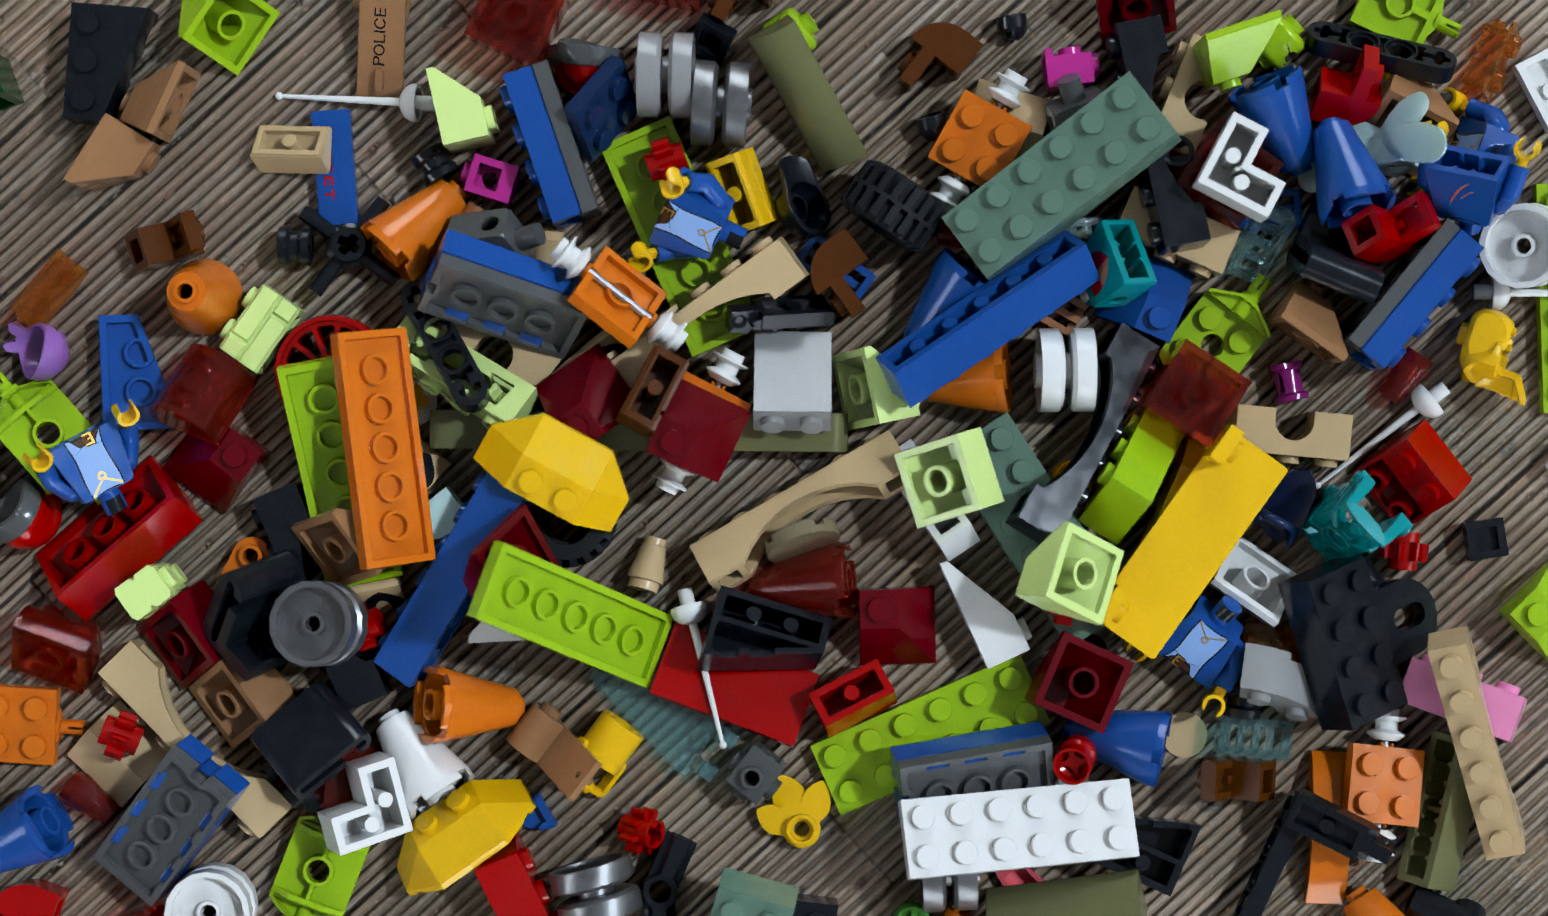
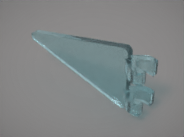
[590,669,741,782]

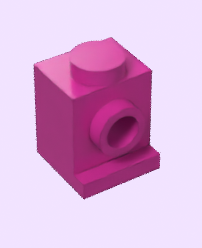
[1041,46,1100,93]
[460,153,522,207]

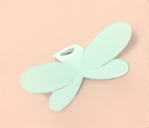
[1298,92,1447,193]

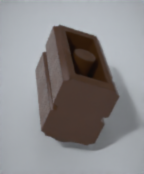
[615,344,690,438]

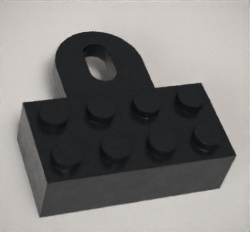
[1278,556,1437,731]

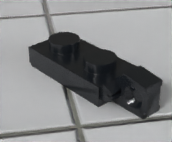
[725,294,836,334]
[1284,787,1396,864]

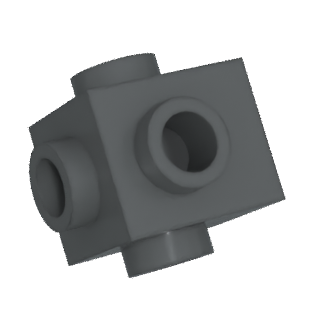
[726,740,787,804]

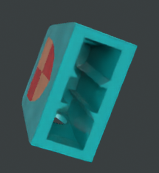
[1080,219,1157,308]

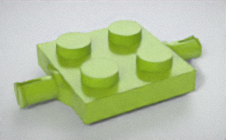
[1347,0,1462,44]

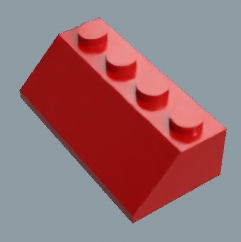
[35,455,203,621]

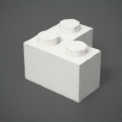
[1191,112,1286,223]
[317,751,413,856]

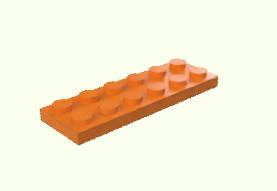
[329,327,436,570]

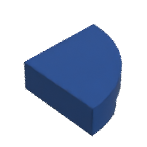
[522,791,558,830]

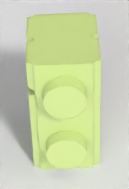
[219,284,305,374]
[114,562,188,621]

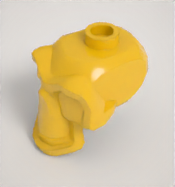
[1456,308,1526,406]

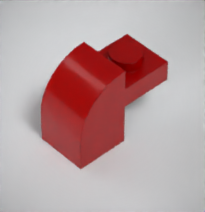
[1309,44,1384,125]
[1341,190,1442,263]
[0,879,70,916]

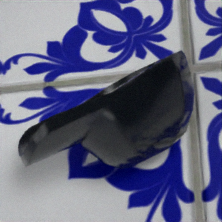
[775,156,831,236]

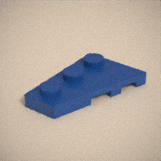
[98,314,183,430]

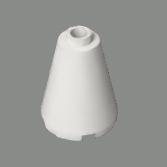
[376,708,475,819]

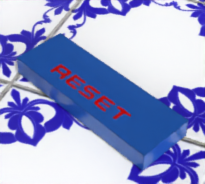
[311,109,360,226]

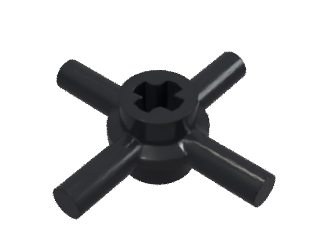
[298,196,400,297]

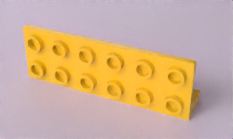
[1103,424,1288,659]

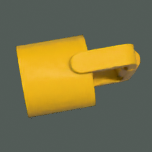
[578,709,644,798]

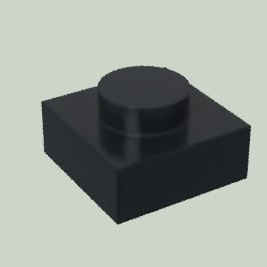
[693,13,738,66]
[1461,517,1509,561]

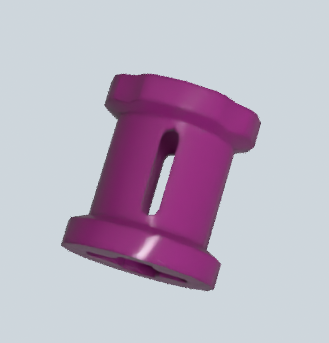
[1267,360,1309,404]

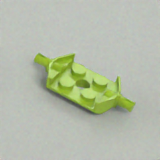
[1155,274,1272,416]
[0,370,101,506]
[269,787,372,916]

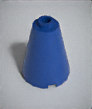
[1228,65,1314,177]
[1313,117,1396,229]
[903,248,989,337]
[1063,710,1173,787]
[0,785,75,873]

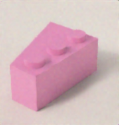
[1402,653,1528,743]

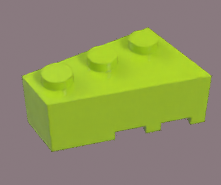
[1078,404,1187,545]

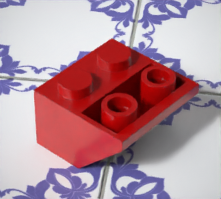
[1352,419,1472,524]

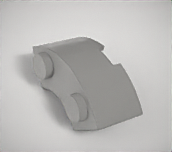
[1239,643,1317,721]

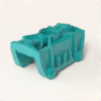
[1301,470,1413,561]

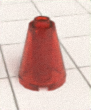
[749,541,858,618]

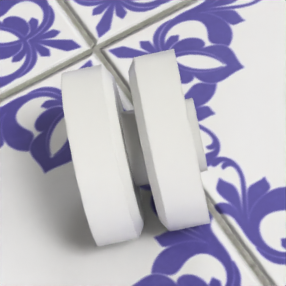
[1479,203,1548,289]
[1033,328,1098,412]
[164,862,259,916]

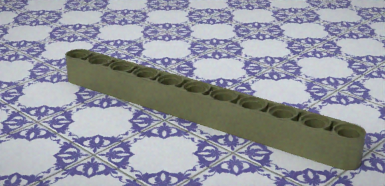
[430,410,848,452]

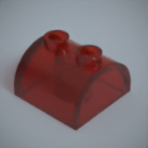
[149,344,257,446]
[11,605,104,694]

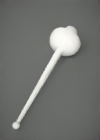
[275,83,435,122]
[1473,276,1548,311]
[1315,381,1450,490]
[670,587,727,749]

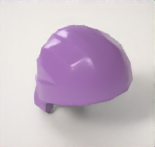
[2,322,70,382]

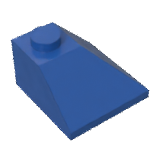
[1093,255,1194,345]

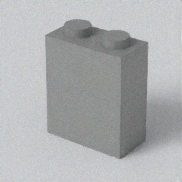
[753,331,832,434]

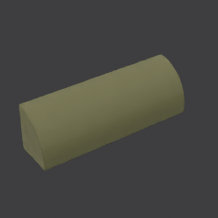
[748,15,868,171]
[1396,730,1473,892]
[986,869,1148,916]

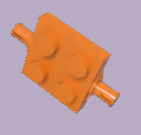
[0,683,87,766]

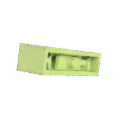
[397,315,540,429]

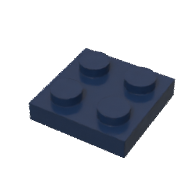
[563,54,637,162]

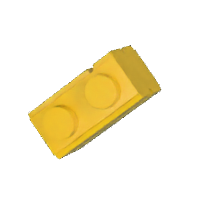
[705,147,779,231]

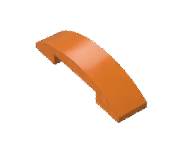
[1304,750,1350,905]

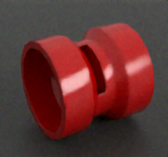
[1053,734,1097,785]

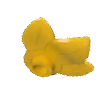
[756,774,831,848]

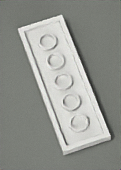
[898,778,1140,880]

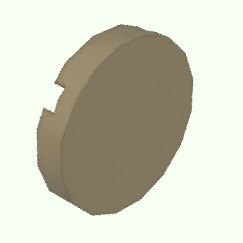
[763,518,840,563]

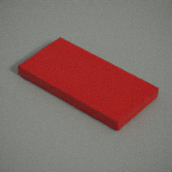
[649,622,819,748]

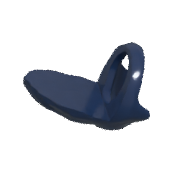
[1252,470,1316,547]

